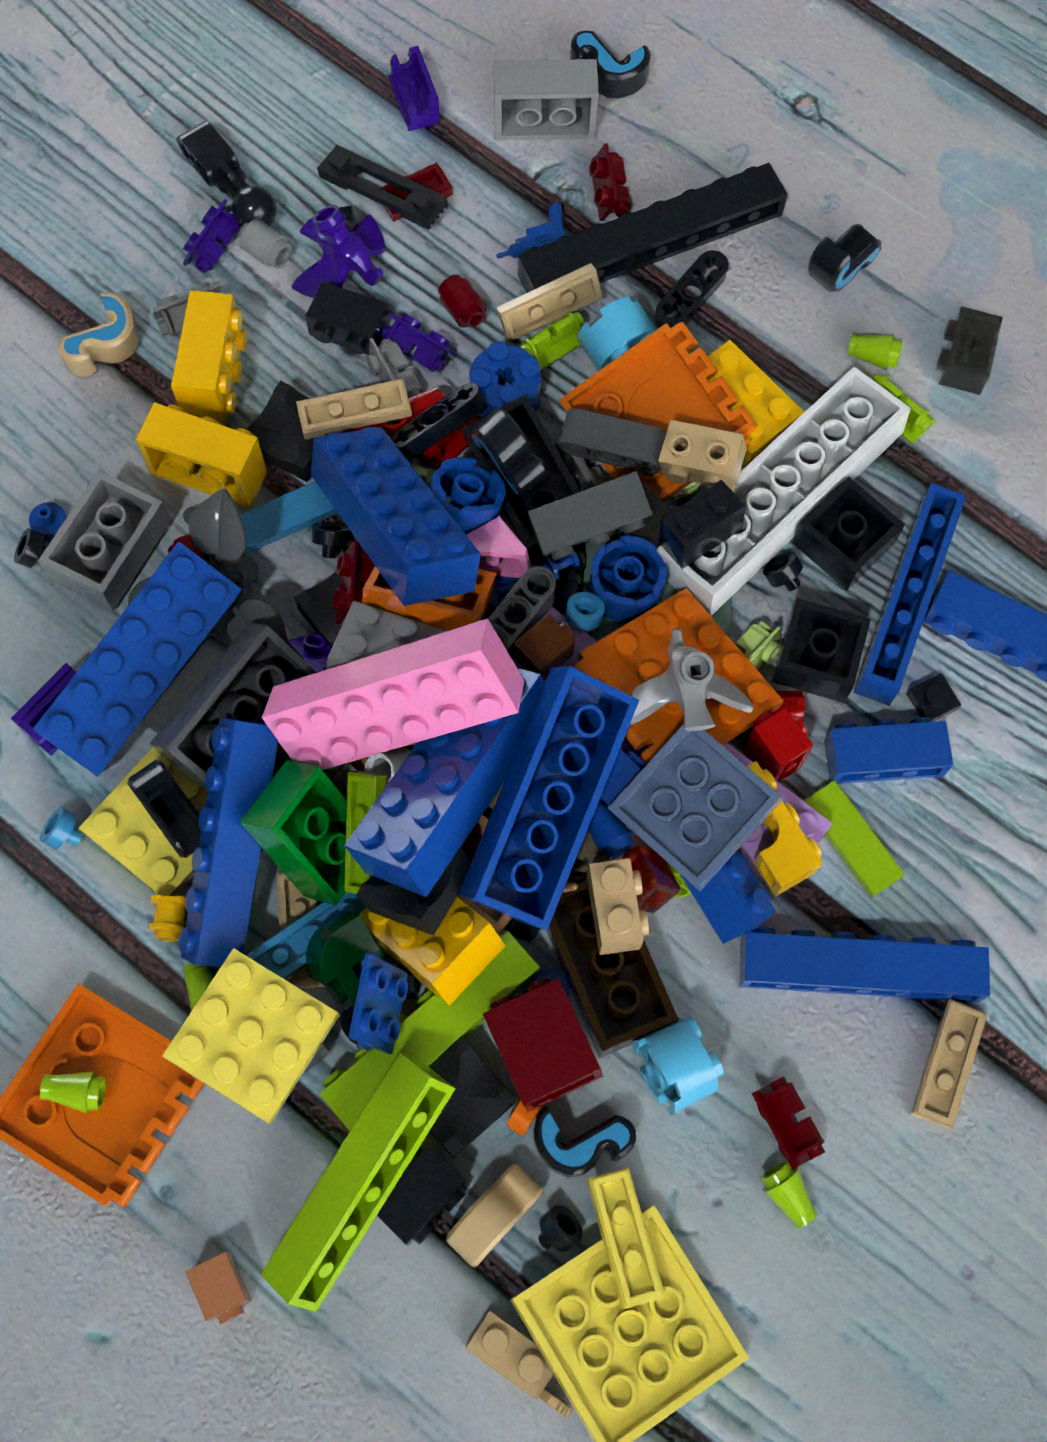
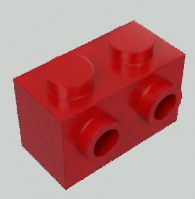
[743,708,814,782]

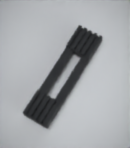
[317,145,448,230]

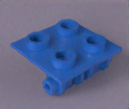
[348,953,408,1055]

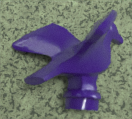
[292,205,386,298]

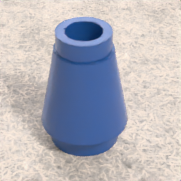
[588,799,635,861]

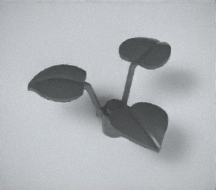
[128,488,292,648]

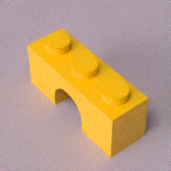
[747,761,823,897]

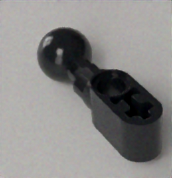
[176,120,277,227]

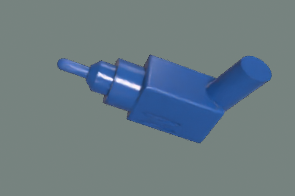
[496,203,566,259]

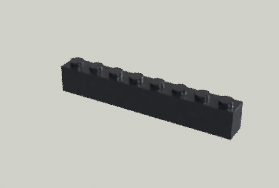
[518,163,788,293]

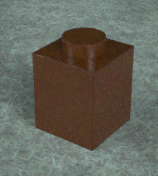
[513,614,575,680]

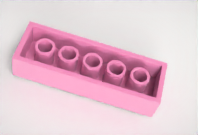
[262,619,524,770]

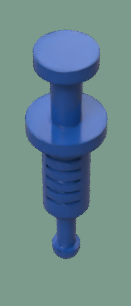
[497,551,580,596]

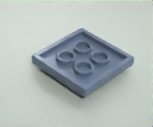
[608,724,783,891]

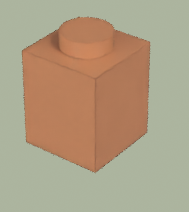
[185,1251,252,1325]

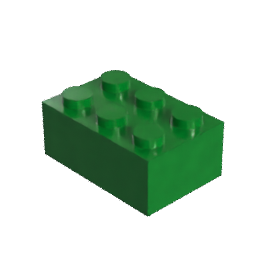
[240,760,347,905]

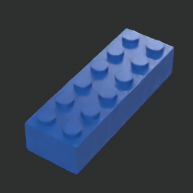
[311,427,481,606]
[32,541,242,777]
[458,666,639,931]
[344,668,545,897]

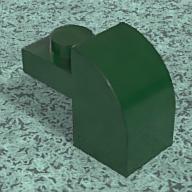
[306,909,379,1008]

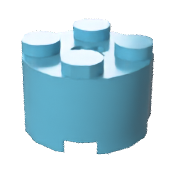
[577,296,657,371]
[633,1016,724,1115]

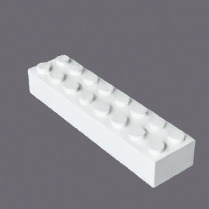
[656,367,911,616]

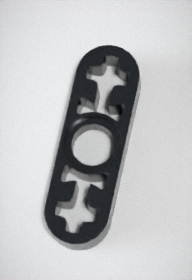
[654,250,729,329]
[390,383,487,460]

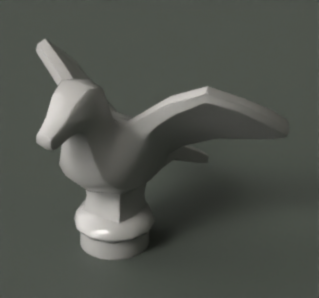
[630,629,754,731]

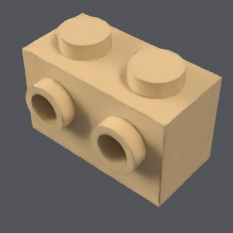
[658,420,747,490]
[587,858,649,955]

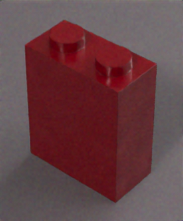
[483,978,603,1113]

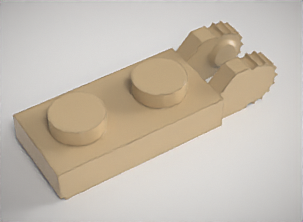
[465,1311,573,1418]

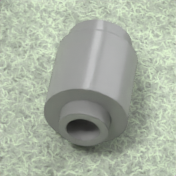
[239,219,292,269]

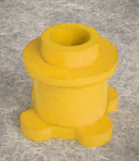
[148,894,187,942]

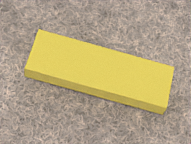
[586,1168,665,1310]

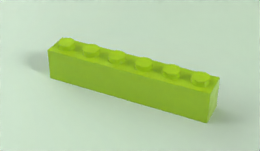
[319,931,540,1131]
[260,1053,456,1312]

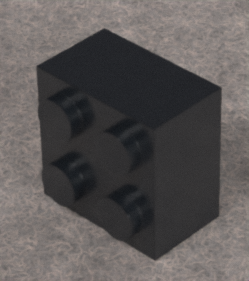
[792,477,905,591]
[771,598,871,703]

